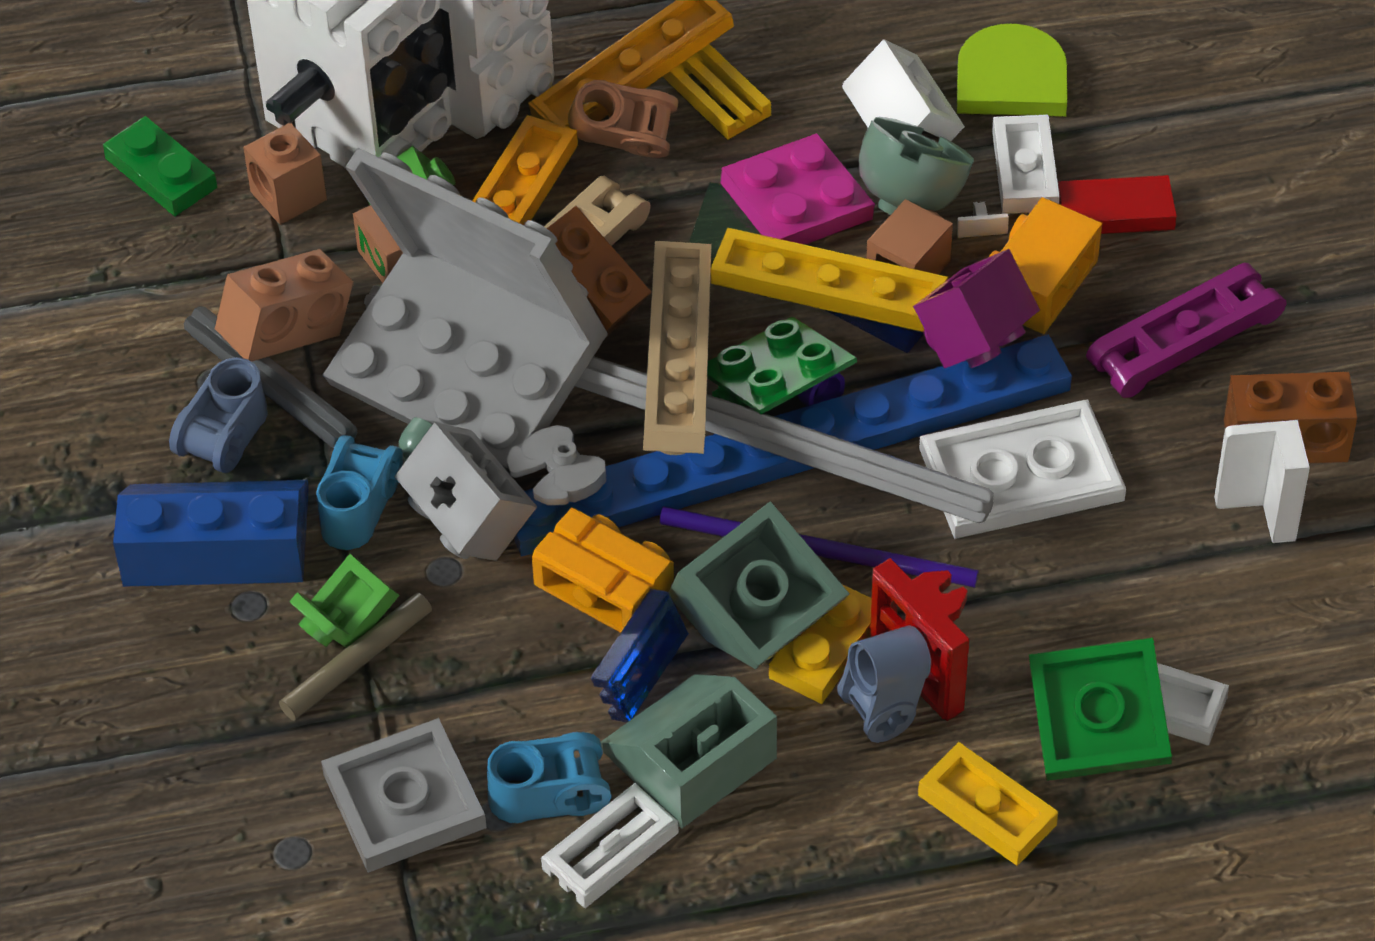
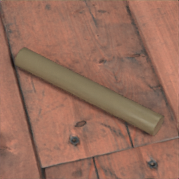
[279,592,432,721]

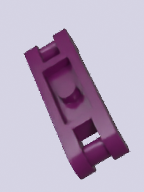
[1086,262,1287,398]

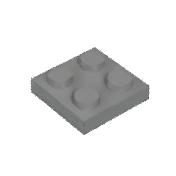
[321,718,487,872]

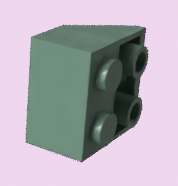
[601,674,777,829]

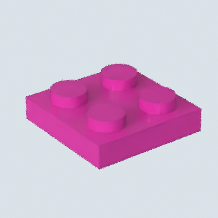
[720,133,875,245]

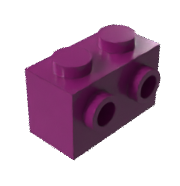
[913,249,1040,368]

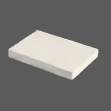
[919,399,1126,539]

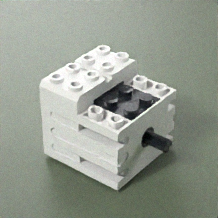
[247,0,555,168]

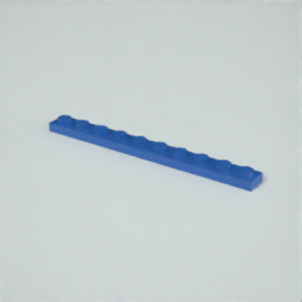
[514,334,1072,557]

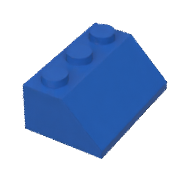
[113,480,309,587]

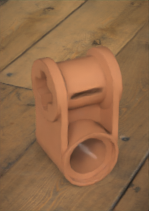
[568,80,679,158]

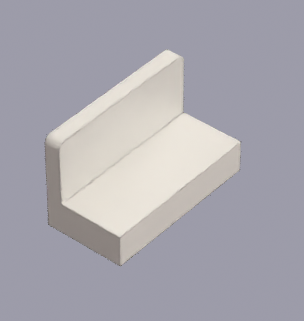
[842,39,965,141]
[1214,420,1310,543]

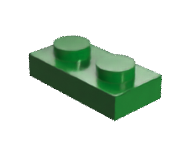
[103,116,218,217]

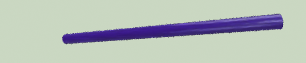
[660,507,979,588]

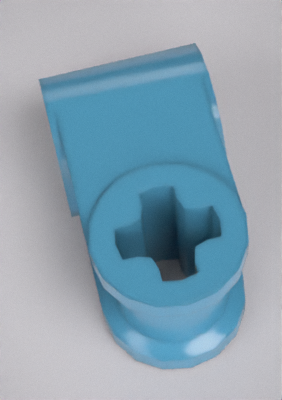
[316,435,403,550]
[487,732,612,823]

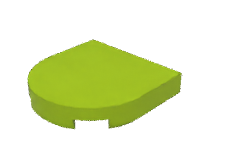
[957,24,1067,117]

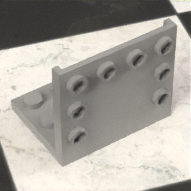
[323,148,608,478]

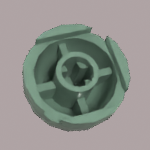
[859,116,974,215]

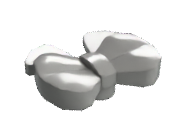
[506,425,606,505]

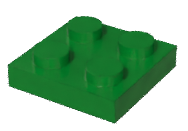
[1029,638,1172,781]

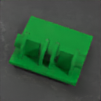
[707,316,857,415]

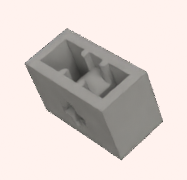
[394,422,537,561]

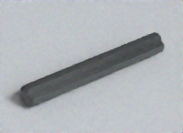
[184,306,357,449]

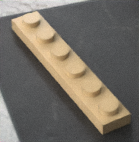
[643,241,711,455]

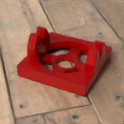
[870,558,970,721]

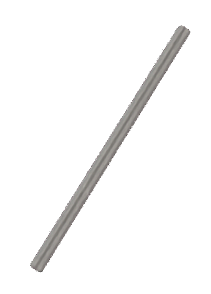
[364,284,994,523]

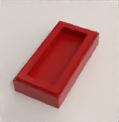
[1058,175,1177,234]

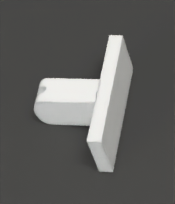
[957,202,1009,238]

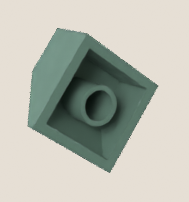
[667,501,850,670]

